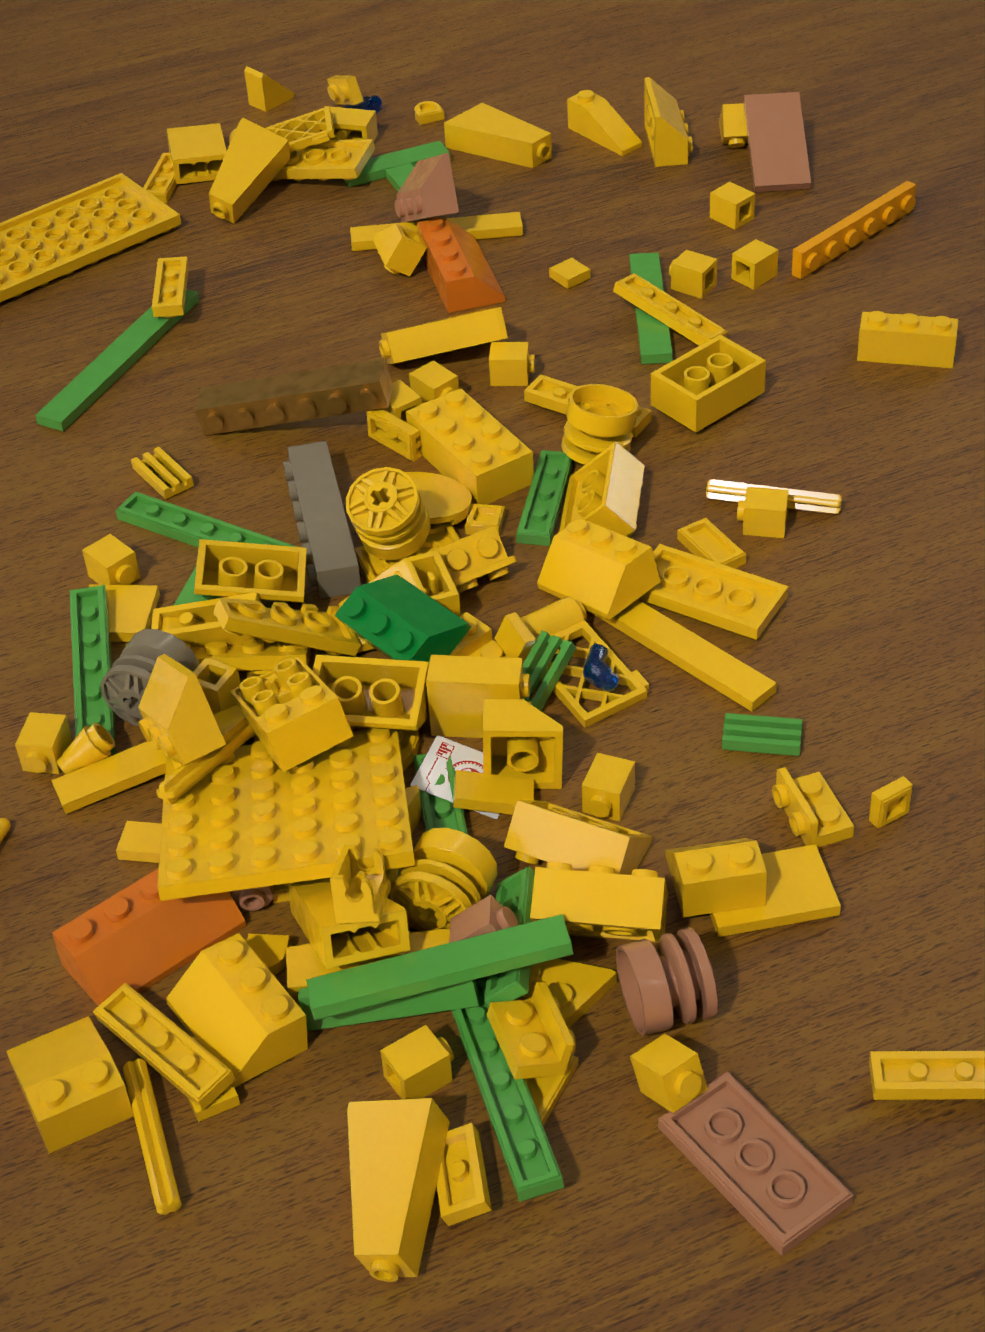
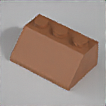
[395,153,459,223]

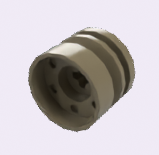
[101,629,200,727]

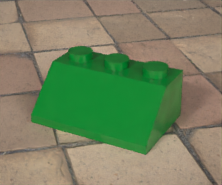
[334,574,472,662]

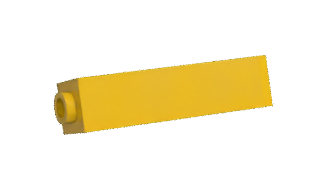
[444,103,552,168]
[209,118,290,224]
[379,307,508,364]
[287,877,411,969]
[347,1098,450,1282]

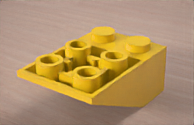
[338,550,461,653]
[230,657,354,773]

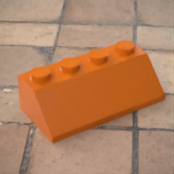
[417,217,506,313]
[52,868,246,1006]

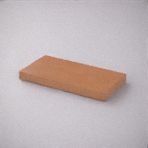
[743,92,811,192]
[658,1071,854,1256]

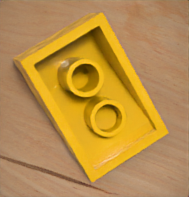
[6,1016,134,1154]

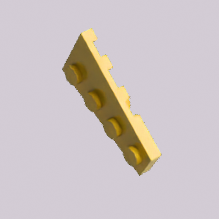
[213,598,361,656]

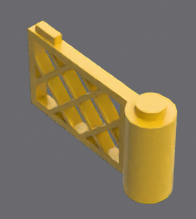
[229,106,335,152]
[521,596,649,728]

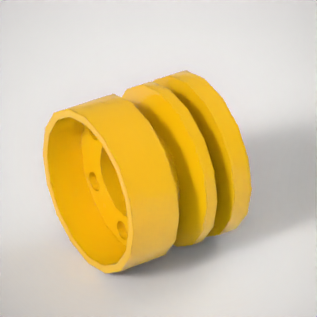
[561,384,639,465]
[346,467,430,561]
[389,828,498,932]

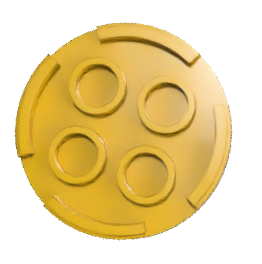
[405,472,472,527]

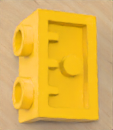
[430,526,517,593]
[772,767,854,848]
[487,981,576,1080]

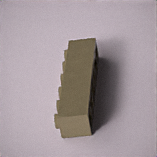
[283,441,361,599]

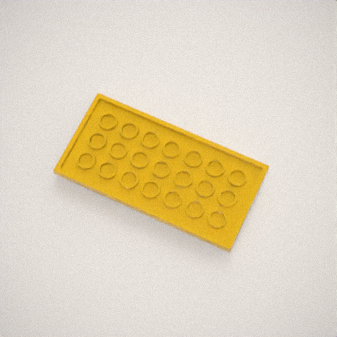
[0,173,181,302]

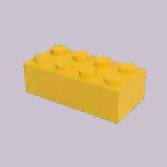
[406,388,534,505]

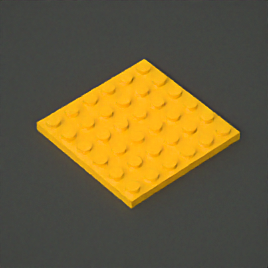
[157,727,415,901]

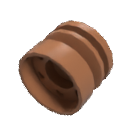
[616,927,718,1036]

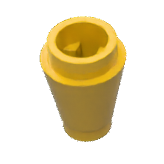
[57,723,115,774]

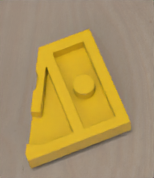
[514,959,617,1028]

